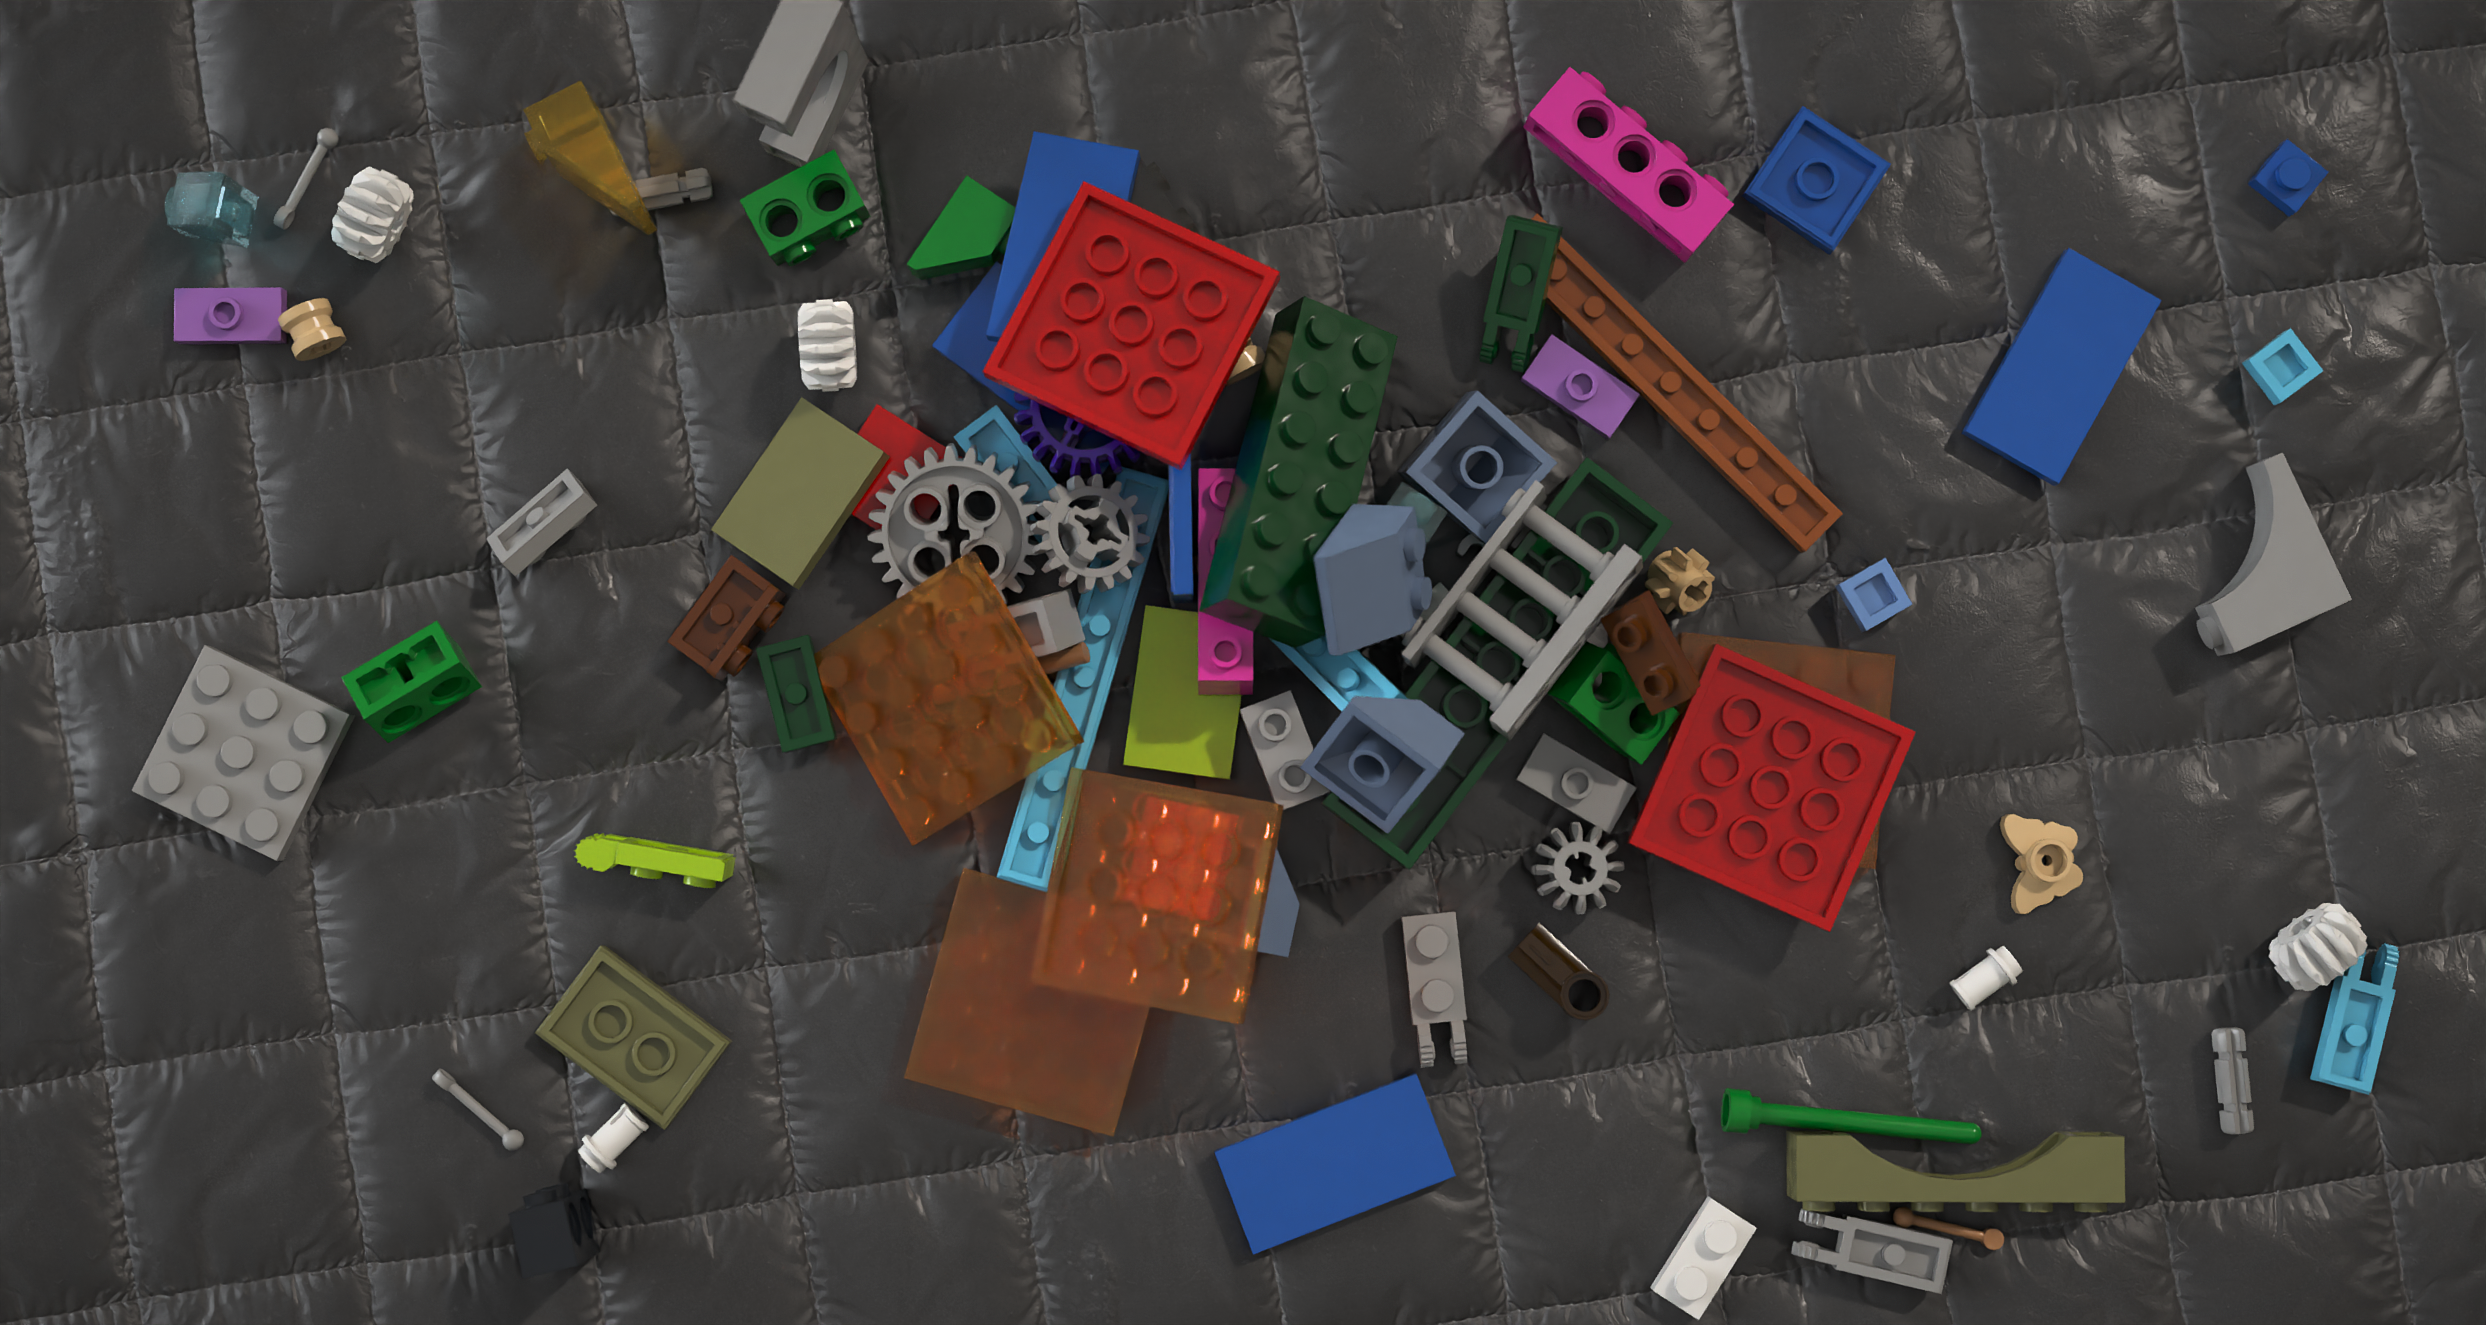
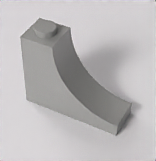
[2195,453,2352,656]

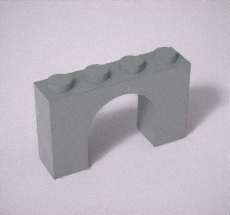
[733,0,869,167]

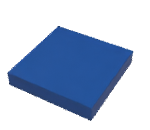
[1741,106,1891,255]

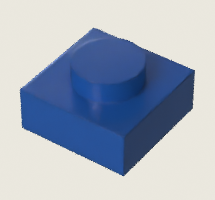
[2248,139,2329,217]

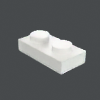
[1650,1196,1757,1320]

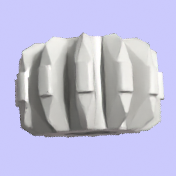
[331,166,414,263]
[798,299,857,392]
[2268,903,2368,991]

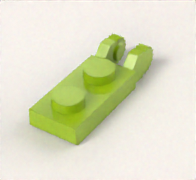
[574,833,736,888]

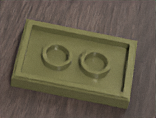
[711,397,890,590]
[535,945,733,1130]

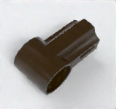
[1507,922,1610,1020]

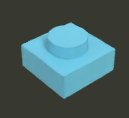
[2242,328,2323,405]

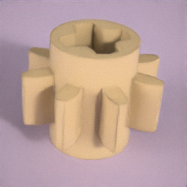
[1645,547,1715,615]

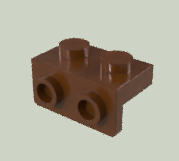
[667,555,786,681]
[1600,590,1701,715]

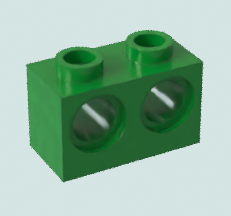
[740,149,871,266]
[341,621,482,743]
[1547,641,1680,765]

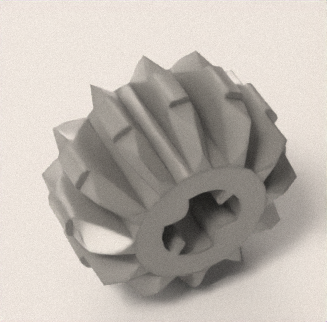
[1531,822,1625,914]

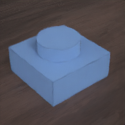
[1835,558,1912,632]

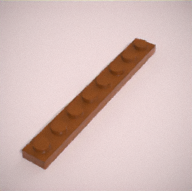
[1531,213,1843,553]

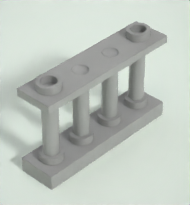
[1401,480,1643,740]

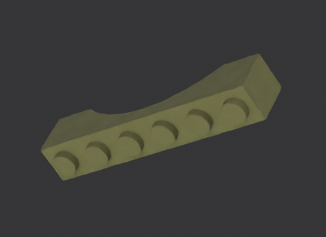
[1786,1130,2125,1213]

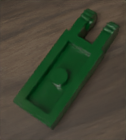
[1479,215,1563,373]

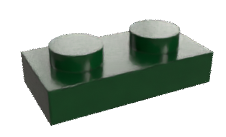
[756,635,838,753]

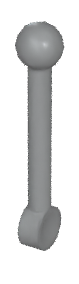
[274,128,338,230]
[432,1068,524,1151]

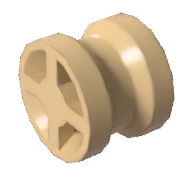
[278,298,347,361]

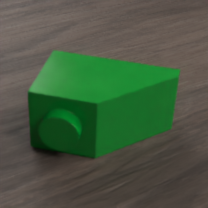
[907,175,1016,280]

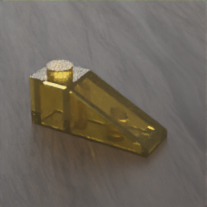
[523,80,657,235]

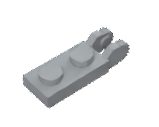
[1401,911,1467,1068]
[1791,1208,1953,1294]

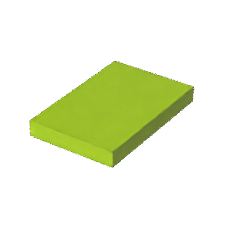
[1123,605,1242,780]

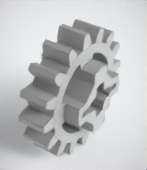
[1030,474,1150,594]

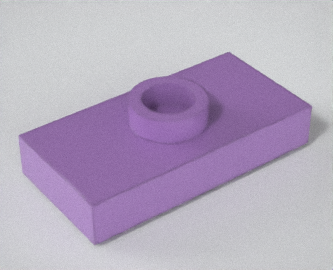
[174,287,287,344]
[1520,334,1640,440]

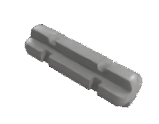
[606,168,713,216]
[2211,1027,2254,1135]

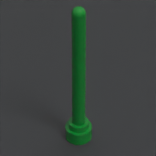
[1721,1088,1982,1144]

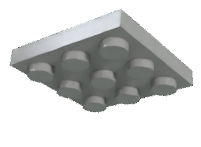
[132,645,355,861]

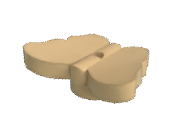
[2000,814,2083,914]

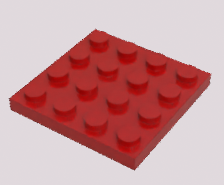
[982,181,1281,470]
[1627,644,1916,932]

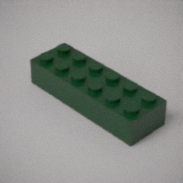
[1199,296,1398,648]

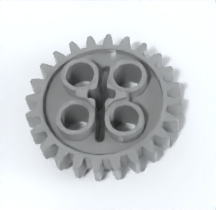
[867,443,1040,620]

